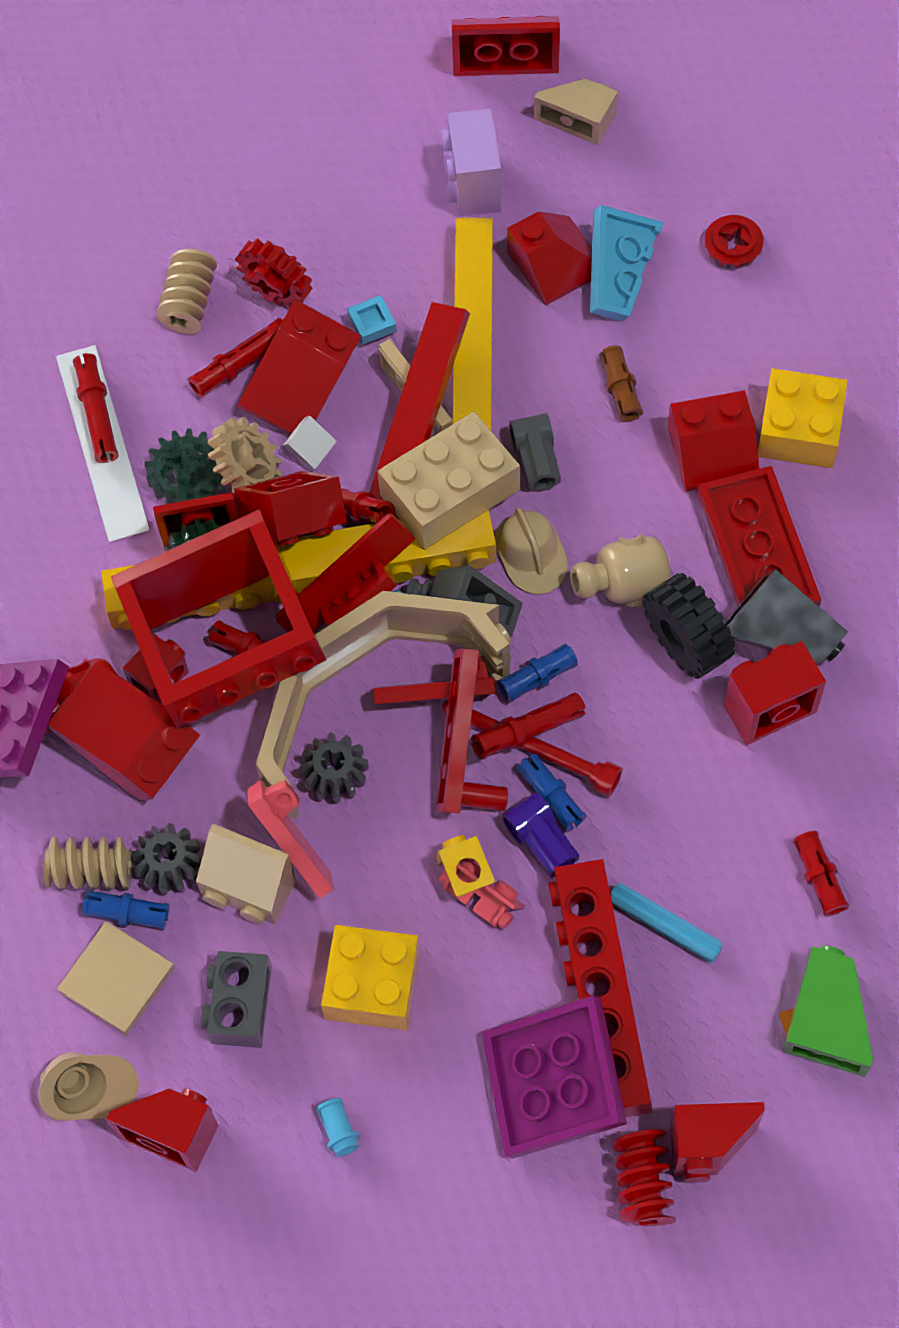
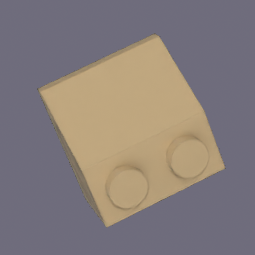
[196,824,296,925]

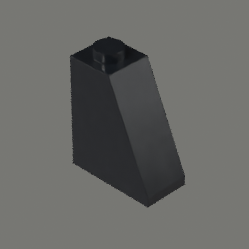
[724,569,848,663]

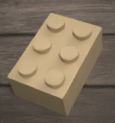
[377,412,520,550]

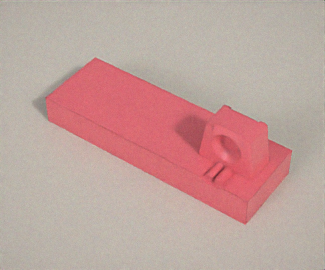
[247,780,333,899]

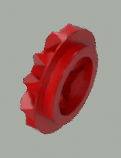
[704,215,764,269]

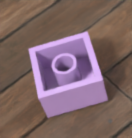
[442,108,501,217]

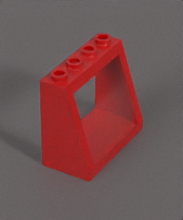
[111,510,327,728]

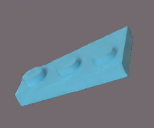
[590,205,664,321]

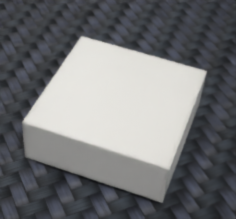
[283,416,337,471]

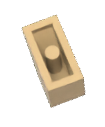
[534,78,618,145]

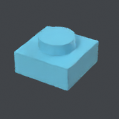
[347,295,397,345]

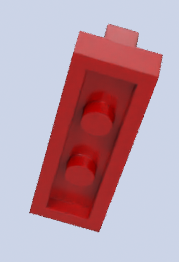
[373,656,495,704]

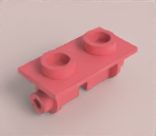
[439,859,526,929]

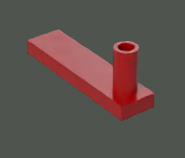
[435,648,508,814]

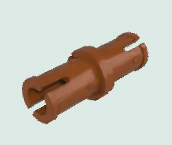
[599,345,643,422]

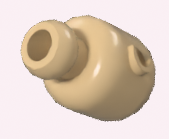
[570,534,671,607]

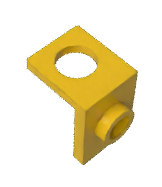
[436,834,495,897]

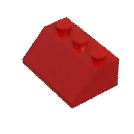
[451,16,560,76]

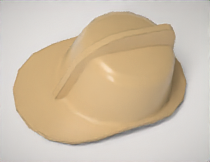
[495,507,568,595]
[38,1052,139,1121]

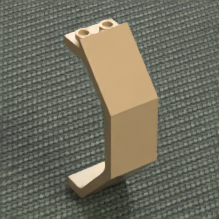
[256,591,512,820]

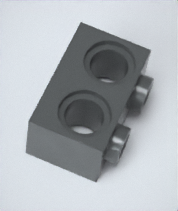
[201,951,272,1048]

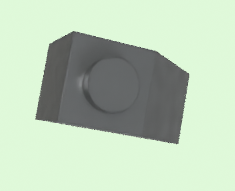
[429,565,523,637]

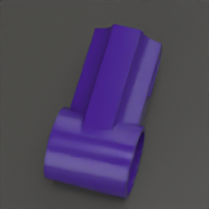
[502,793,579,878]

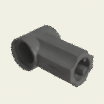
[509,413,561,492]

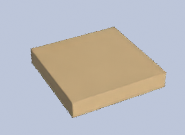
[57,921,175,1036]

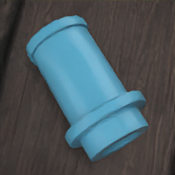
[316,1098,360,1157]

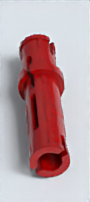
[187,318,283,398]
[72,353,119,463]
[471,692,586,760]

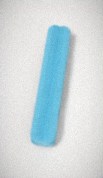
[610,883,723,963]

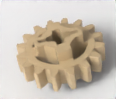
[208,417,283,495]

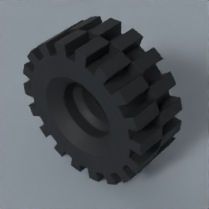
[642,573,735,679]

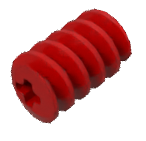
[613,1129,676,1226]

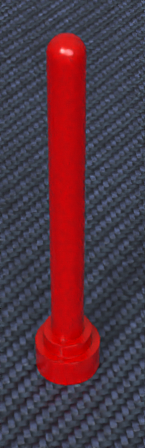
[442,700,623,797]

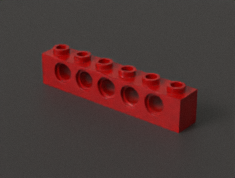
[548,859,652,1117]

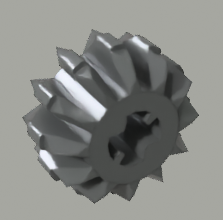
[299,732,369,803]
[132,822,202,895]

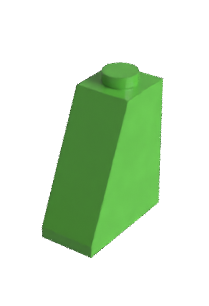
[782,946,873,1077]

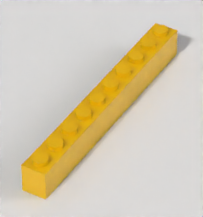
[101,510,497,630]

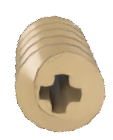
[156,249,217,334]
[44,837,133,889]

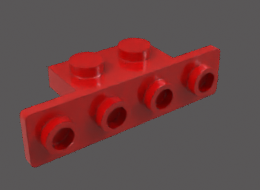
[275,513,415,632]

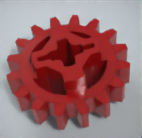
[235,238,313,308]

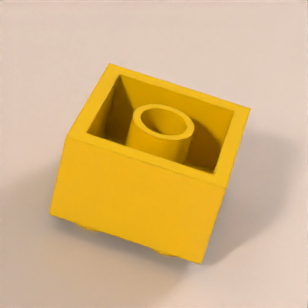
[758,368,848,468]
[321,925,420,1031]

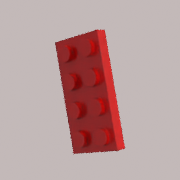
[697,466,822,607]

